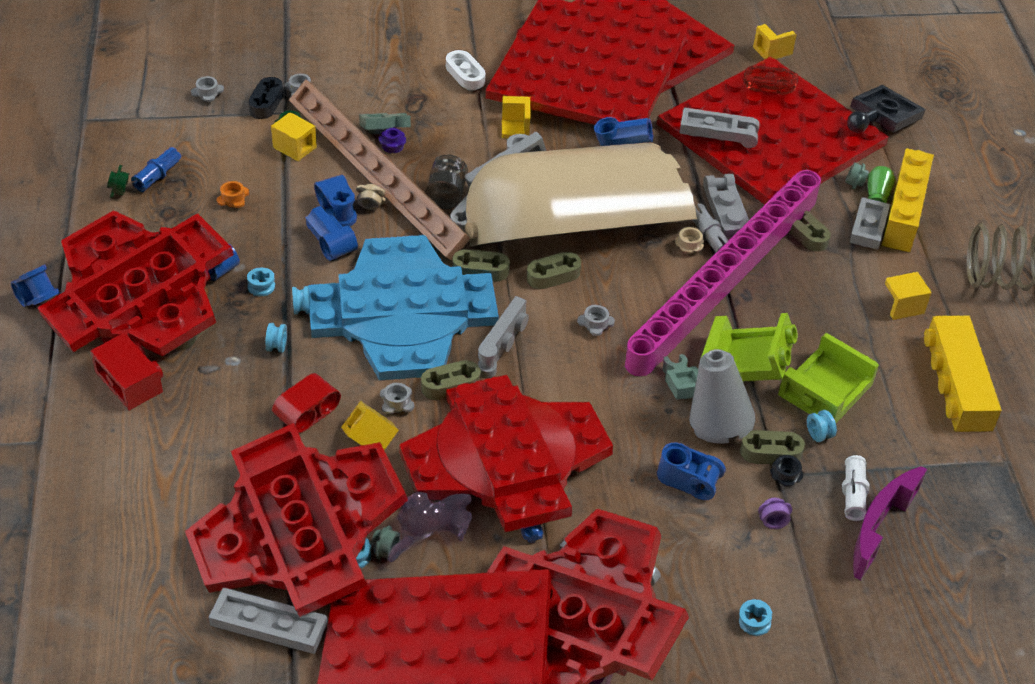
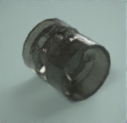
[425,154,468,209]

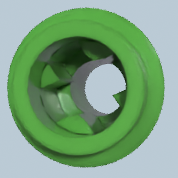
[867,166,896,203]

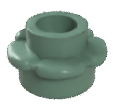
[845,162,869,189]
[370,525,400,560]

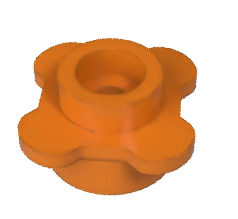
[216,181,249,208]

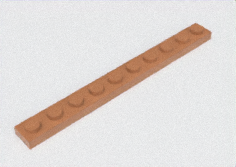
[289,79,471,260]

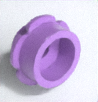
[758,498,792,529]

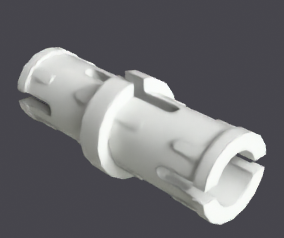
[842,455,869,521]

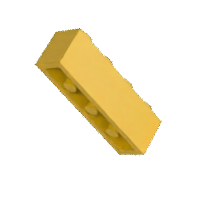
[881,148,934,252]
[924,316,1002,432]

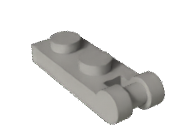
[680,108,760,148]
[703,174,749,239]
[478,296,529,378]

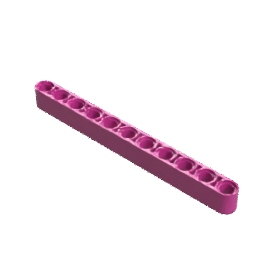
[625,170,821,376]

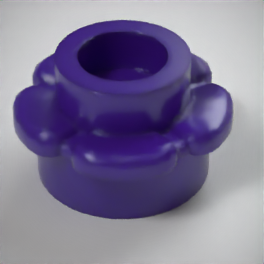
[379,128,406,153]

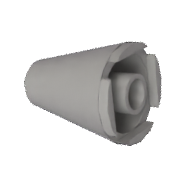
[689,349,756,444]

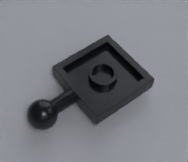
[847,85,926,133]

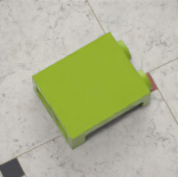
[701,313,798,381]
[778,333,879,423]

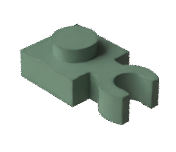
[359,113,411,134]
[662,354,698,400]

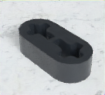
[248,77,284,119]

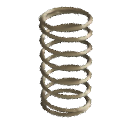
[967,223,1035,291]

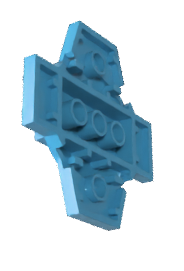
[308,235,499,380]

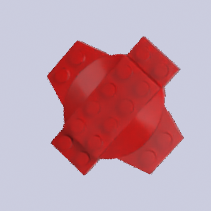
[37,210,234,356]
[399,375,613,532]
[185,423,408,617]
[486,508,689,684]

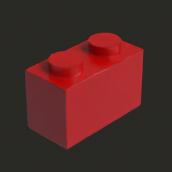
[90,333,163,411]

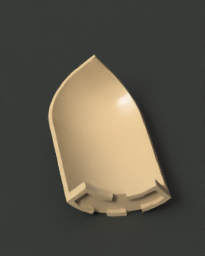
[465,143,697,246]

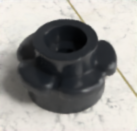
[770,455,803,486]

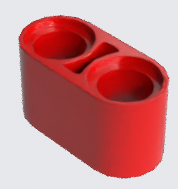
[272,373,341,433]

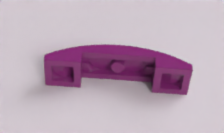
[853,466,927,581]

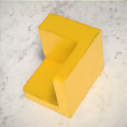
[753,24,796,59]
[502,96,530,139]
[271,113,317,161]
[885,272,932,320]
[341,401,399,450]

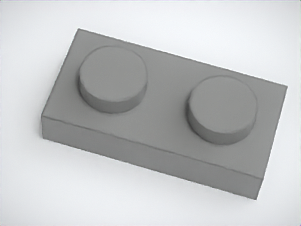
[849,197,890,250]

